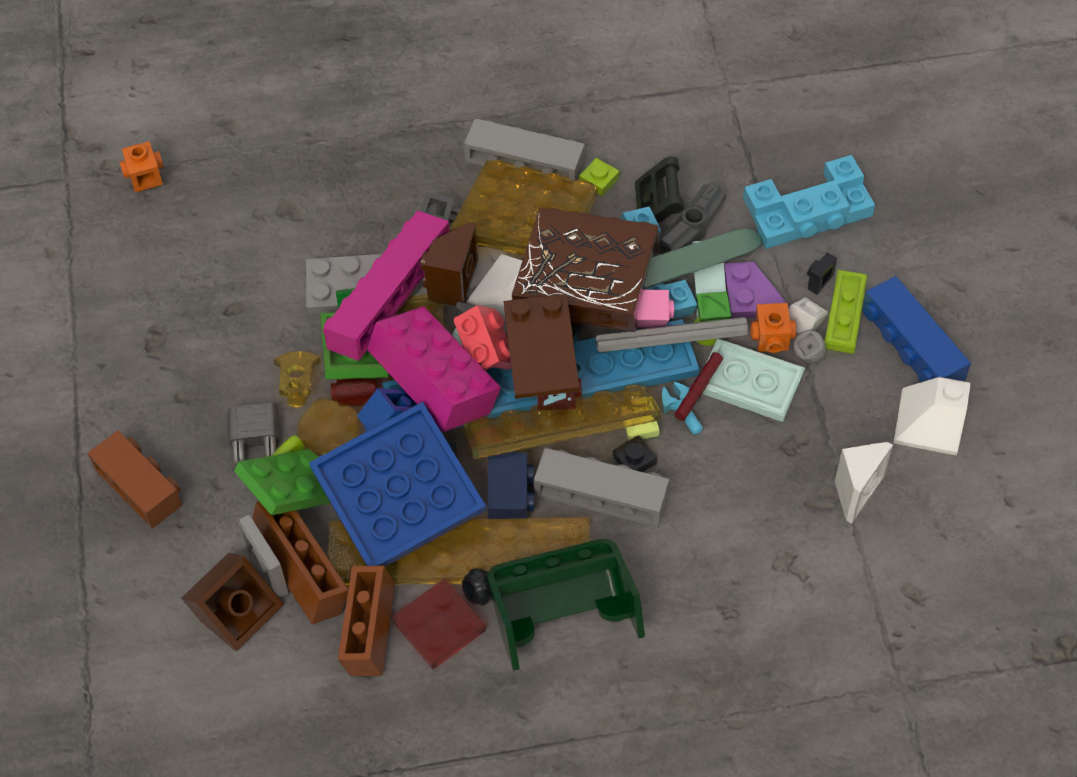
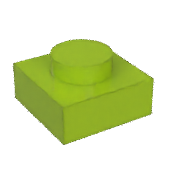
[579,157,620,196]

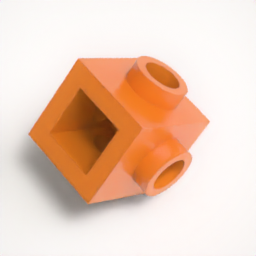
[119,141,164,193]
[750,303,796,353]

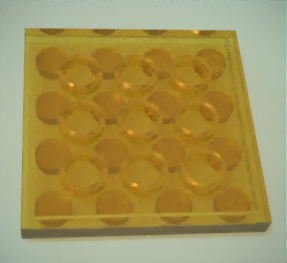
[450,160,598,256]

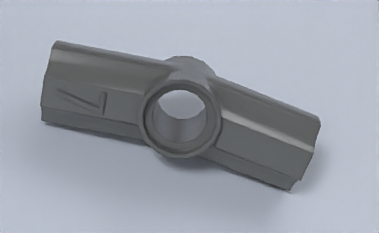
[656,183,726,254]

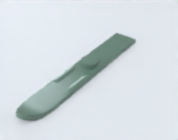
[643,229,762,289]

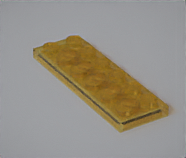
[463,385,661,459]

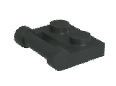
[635,156,684,224]

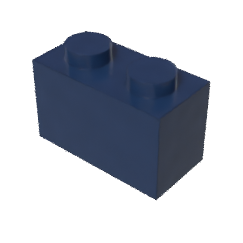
[487,452,534,525]

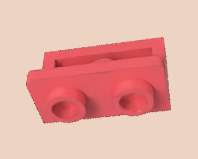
[454,305,511,371]

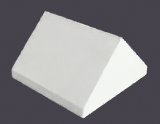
[835,442,893,524]

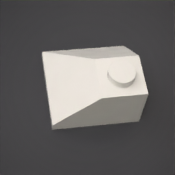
[466,254,522,322]
[893,377,971,456]

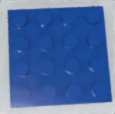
[309,402,487,567]

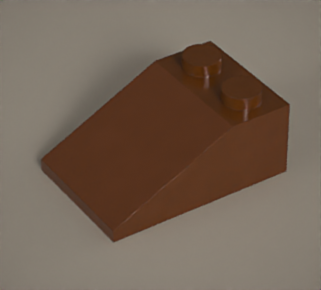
[503,294,579,399]

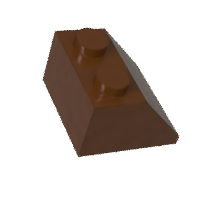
[421,222,479,306]
[181,553,284,651]

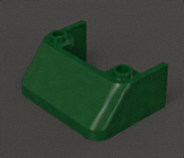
[487,539,645,671]

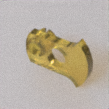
[274,351,320,408]

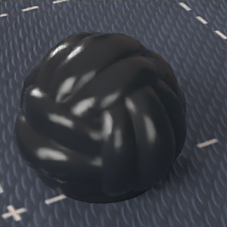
[462,568,492,606]

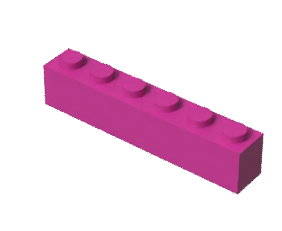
[323,211,450,361]

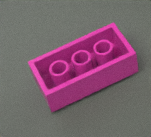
[367,306,501,432]

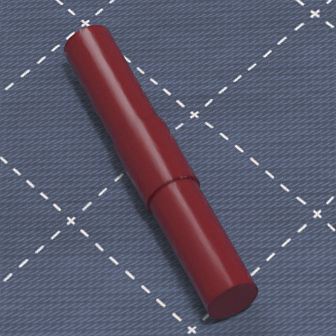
[674,352,723,421]

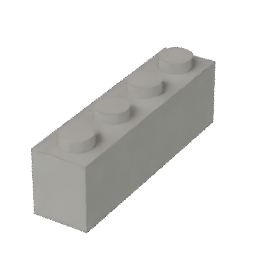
[464,118,585,188]
[534,448,669,527]

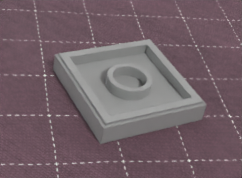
[238,514,289,599]

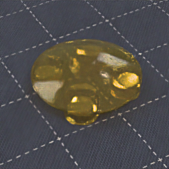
[297,398,360,456]

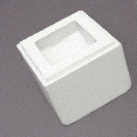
[789,298,829,334]

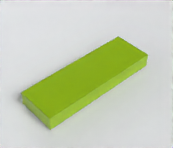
[825,270,867,354]

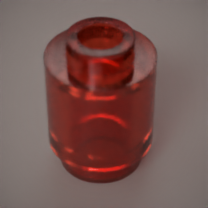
[331,378,376,407]

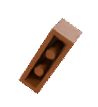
[87,430,182,529]
[338,566,395,676]

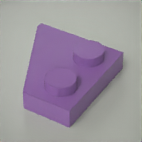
[724,262,789,319]

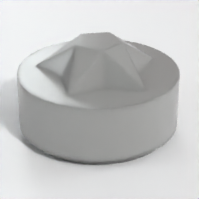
[793,330,826,363]

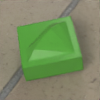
[696,291,731,322]

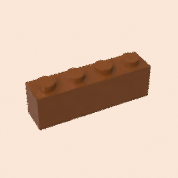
[252,501,348,624]

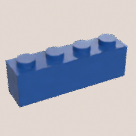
[862,276,971,382]

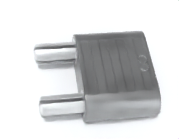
[228,403,279,464]

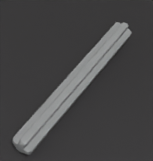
[595,317,748,352]

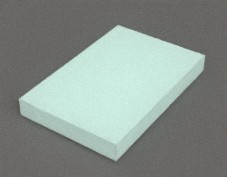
[703,338,805,422]

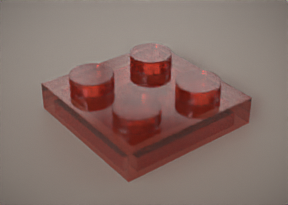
[392,578,486,669]

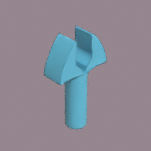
[661,382,703,435]

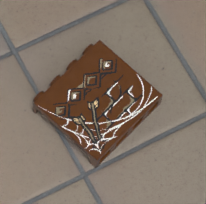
[512,207,659,332]

